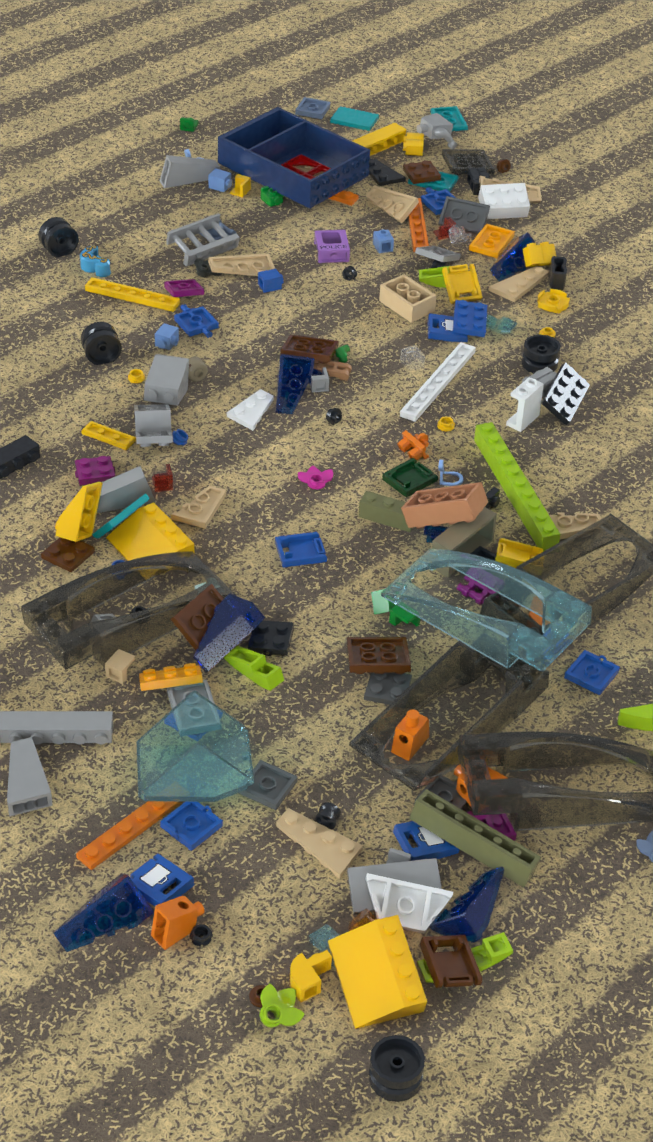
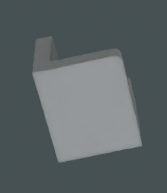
[309,367,329,392]

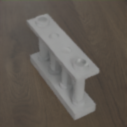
[166,213,240,266]

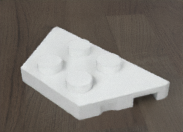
[366,873,453,934]

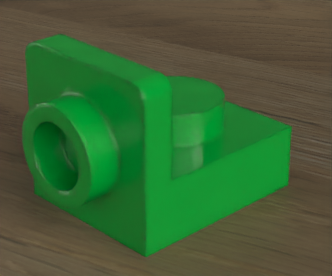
[180,117,199,132]

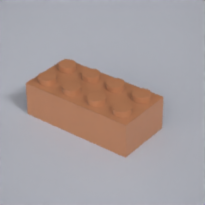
[401,482,488,529]

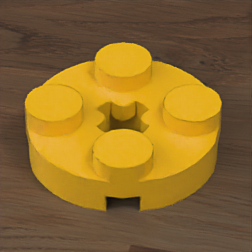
[537,289,570,313]

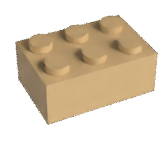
[379,274,437,323]

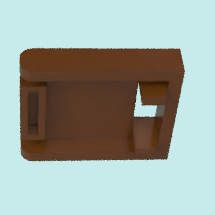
[419,935,482,988]

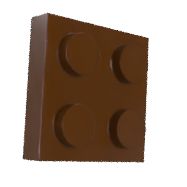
[403,160,441,184]
[41,537,95,572]

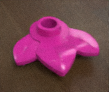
[298,466,333,489]

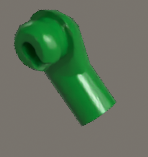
[335,345,350,363]

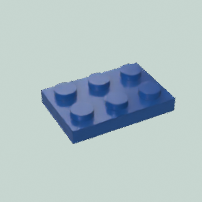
[452,300,487,338]

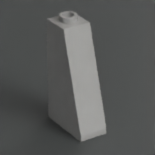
[160,155,220,188]
[97,466,156,513]
[7,737,53,816]

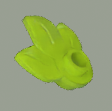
[259,984,304,1028]

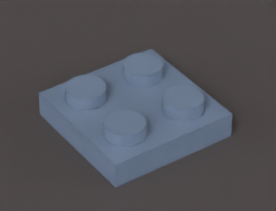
[295,97,331,120]

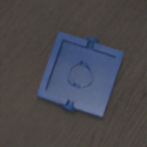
[564,650,620,696]
[160,797,223,851]

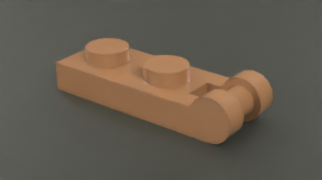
[302,360,352,381]

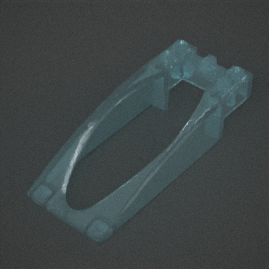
[381,549,592,672]

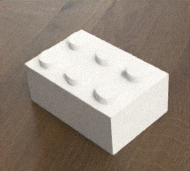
[478,183,530,219]

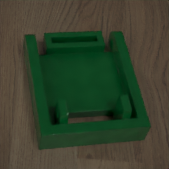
[382,458,438,498]

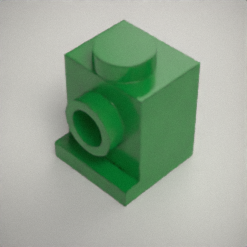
[261,186,283,207]

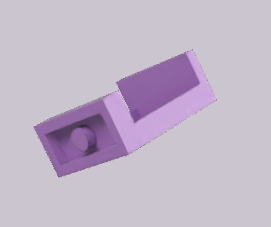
[314,230,350,263]

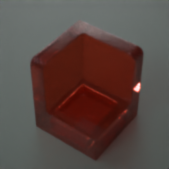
[433,217,457,240]
[152,464,173,492]

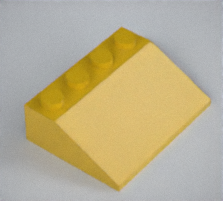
[106,502,195,581]
[328,915,427,1029]

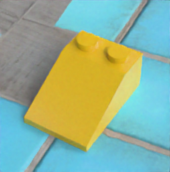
[55,482,103,542]

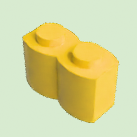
[403,132,424,156]
[523,242,556,267]

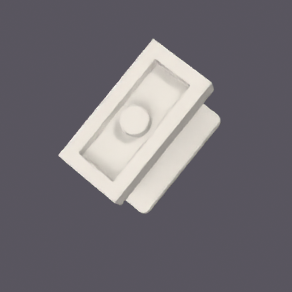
[506,377,544,432]

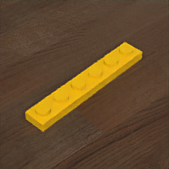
[85,277,180,312]

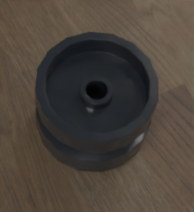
[38,217,79,258]
[81,322,122,365]
[522,334,561,374]
[369,1035,425,1102]

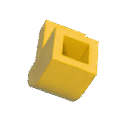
[290,950,332,1003]

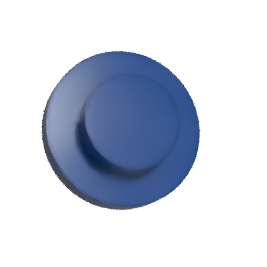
[172,429,188,446]

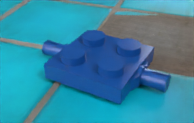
[421,187,456,215]
[174,304,219,338]

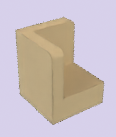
[105,649,135,684]

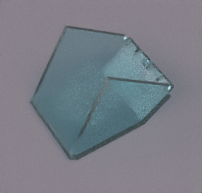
[136,690,254,802]

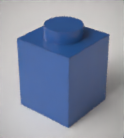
[258,269,284,293]

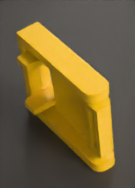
[442,264,483,304]
[495,538,543,574]

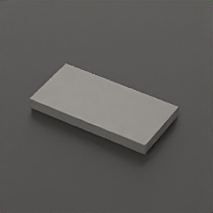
[347,858,442,914]

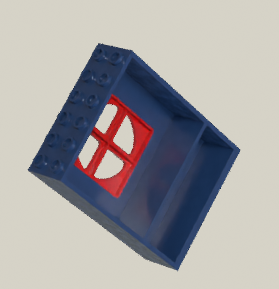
[218,107,370,208]

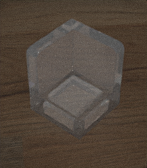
[448,224,472,245]
[400,345,425,372]

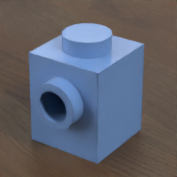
[208,168,232,192]
[373,229,394,253]
[155,323,179,350]

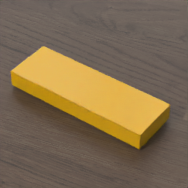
[81,421,136,450]

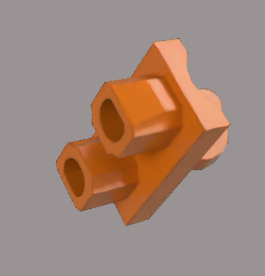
[397,430,429,460]

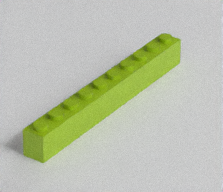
[474,422,561,552]

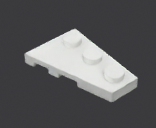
[227,389,274,431]

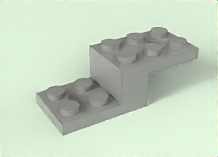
[134,404,173,447]

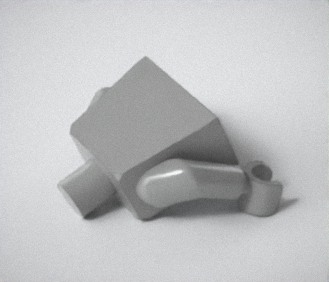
[417,113,458,150]

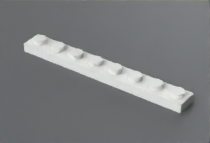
[400,342,476,422]

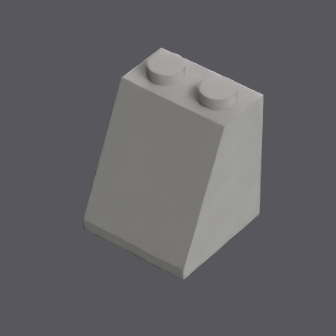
[144,354,189,406]

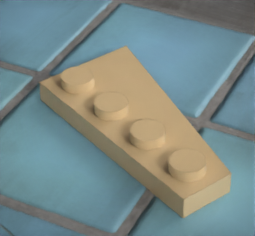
[488,266,550,302]
[276,808,363,879]

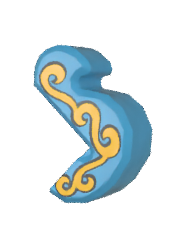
[80,246,111,277]

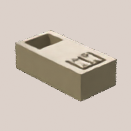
[430,507,497,578]

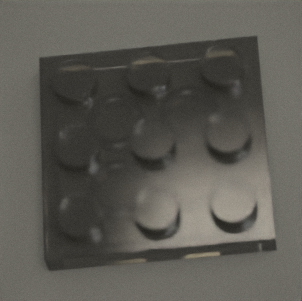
[442,149,495,175]

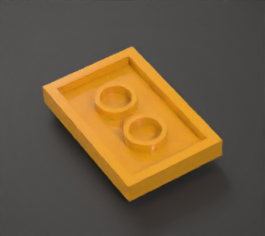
[469,223,515,259]
[139,663,203,691]

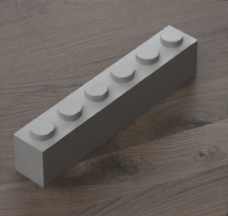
[0,711,113,745]

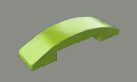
[417,932,513,983]

